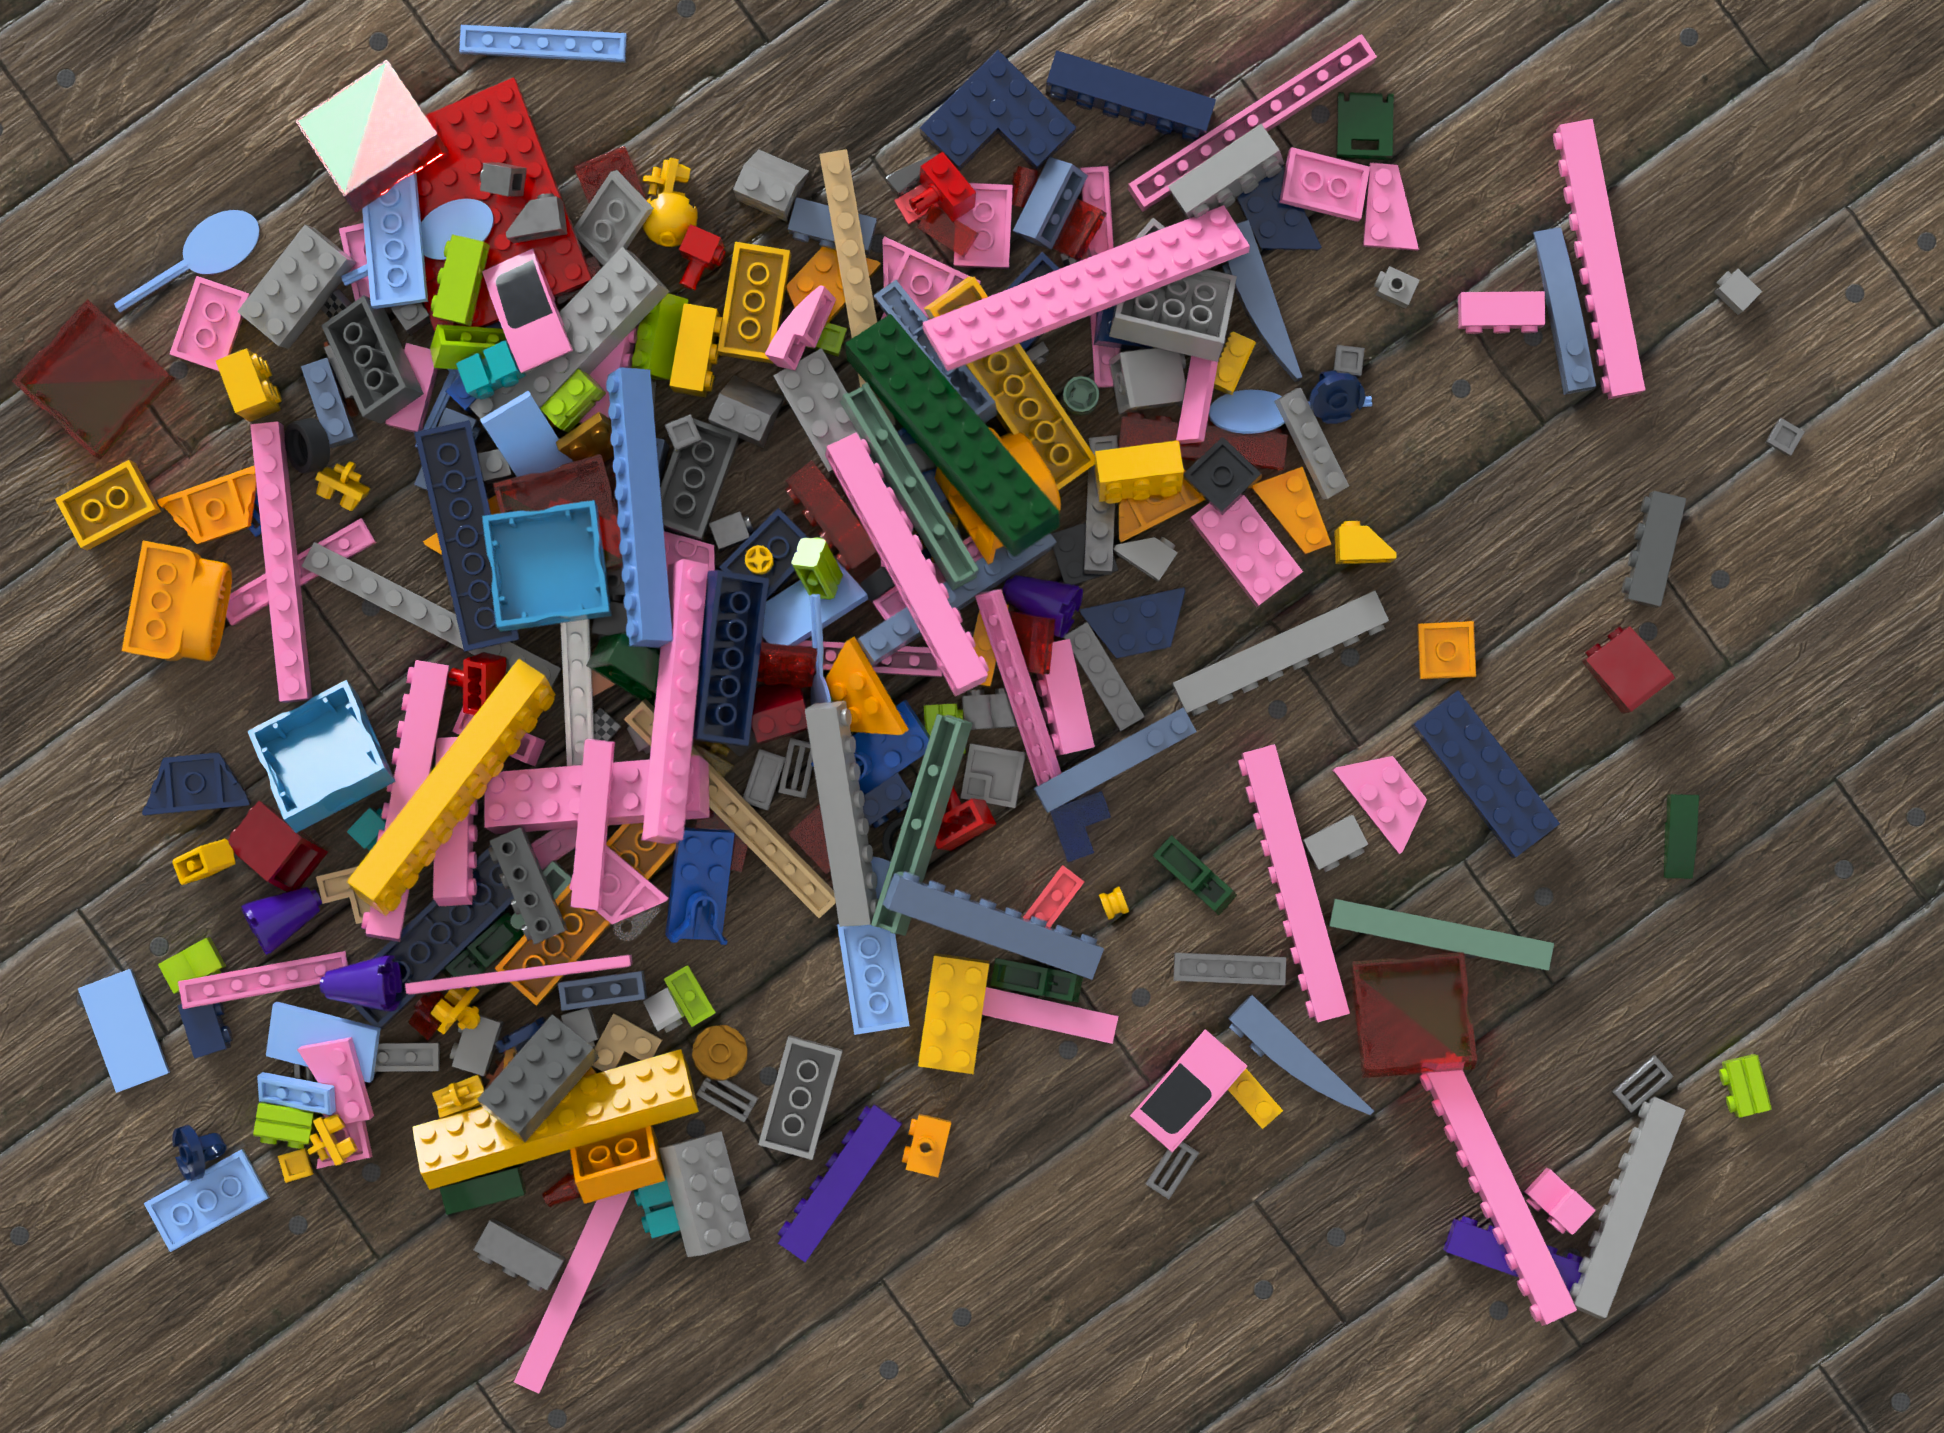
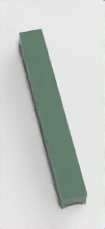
[840,382,979,591]
[871,714,973,936]
[1329,899,1554,971]

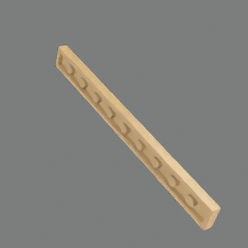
[819,149,895,425]
[624,698,836,918]

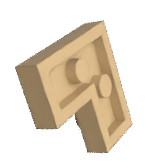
[316,866,370,924]
[592,1013,663,1071]

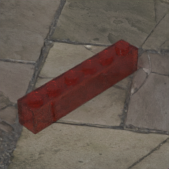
[1118,413,1288,471]

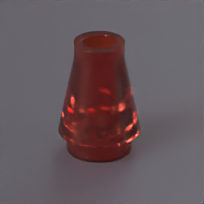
[1012,166,1039,208]
[542,1173,581,1207]

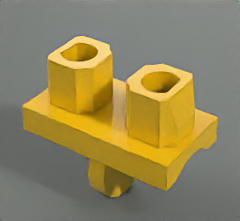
[642,158,691,199]
[315,461,371,511]
[430,986,481,1035]
[432,1075,485,1119]
[307,1114,358,1166]

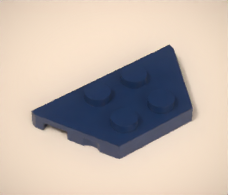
[1237,166,1322,251]
[1080,587,1185,659]
[142,752,251,816]

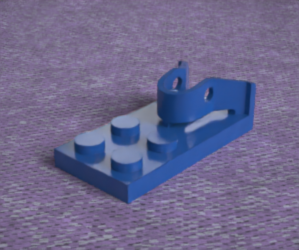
[811,700,930,795]
[665,828,735,945]

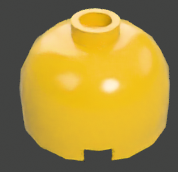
[643,193,698,247]

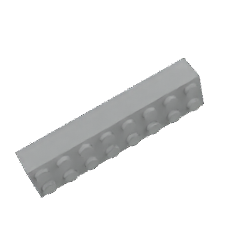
[469,247,670,419]

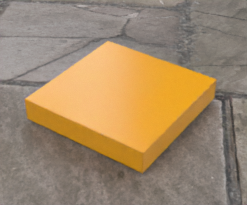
[1417,621,1476,679]

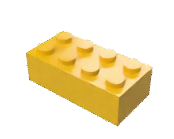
[717,242,791,364]
[918,953,989,1074]

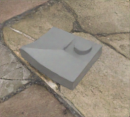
[961,743,1027,808]

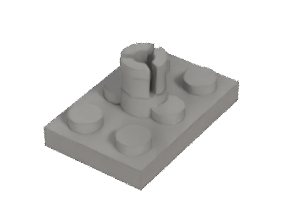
[574,170,654,266]

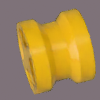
[745,545,774,575]
[1099,887,1129,920]

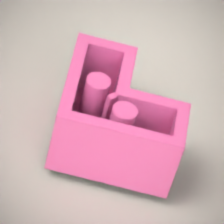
[1524,1168,1596,1235]

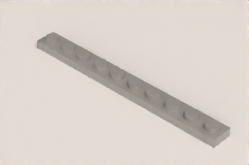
[301,542,562,687]

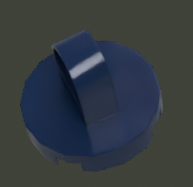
[1309,370,1366,424]
[494,1016,546,1054]
[172,1125,227,1181]

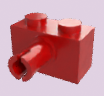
[909,152,976,222]
[679,224,726,290]
[447,652,506,716]
[935,785,997,851]

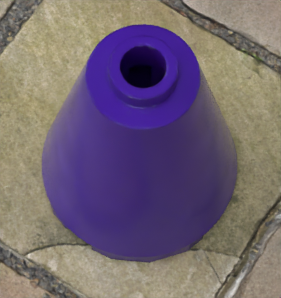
[1003,575,1083,638]
[241,887,322,955]
[320,955,402,1012]

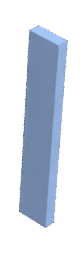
[459,25,627,63]

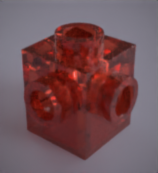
[408,991,455,1041]

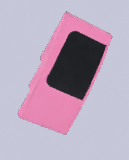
[482,249,574,373]
[1130,1029,1247,1152]

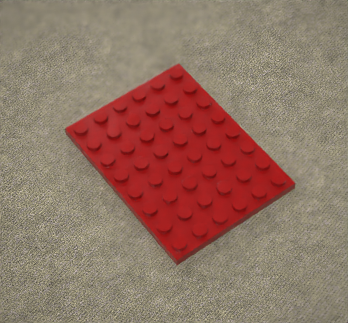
[363,77,592,331]

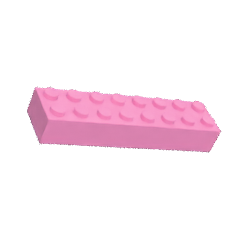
[484,756,709,834]

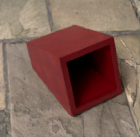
[1582,626,1675,714]
[751,676,808,745]
[228,801,328,892]

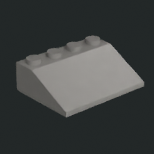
[1109,269,1237,362]

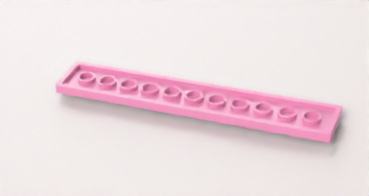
[923,205,1250,371]

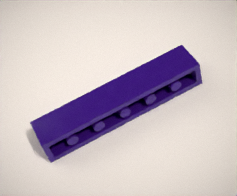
[777,1104,902,1262]
[1443,1216,1583,1292]

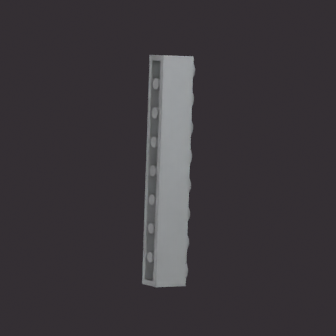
[1172,591,1389,716]
[805,701,879,927]
[1569,1097,1686,1319]

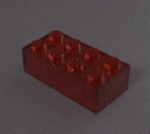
[785,460,878,573]

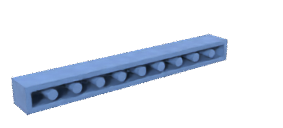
[606,367,673,648]

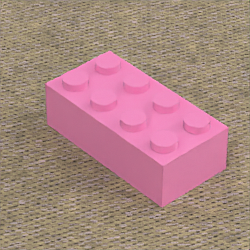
[1189,495,1303,608]

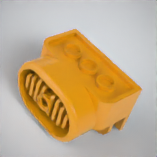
[935,427,1061,564]
[122,541,232,662]

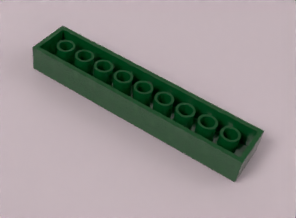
[845,314,1060,557]

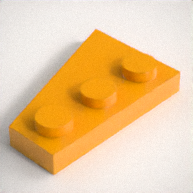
[1251,467,1331,555]

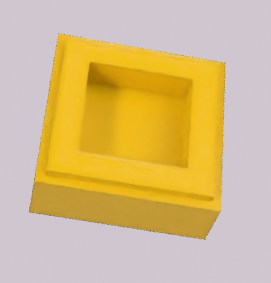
[278,1148,314,1183]

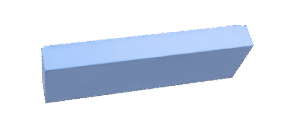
[257,1072,336,1115]

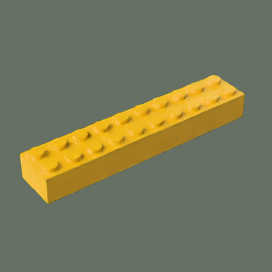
[347,659,555,916]
[412,1049,699,1190]

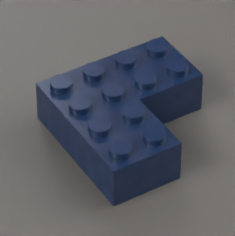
[920,50,1076,172]

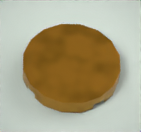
[692,1025,747,1081]

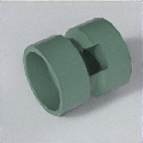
[1062,376,1099,416]

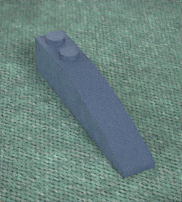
[1222,220,1302,382]
[1533,227,1596,395]
[874,280,997,423]
[1034,707,1197,813]
[1228,994,1374,1115]

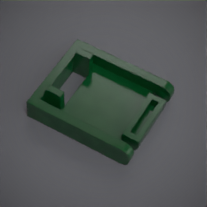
[1336,92,1394,160]

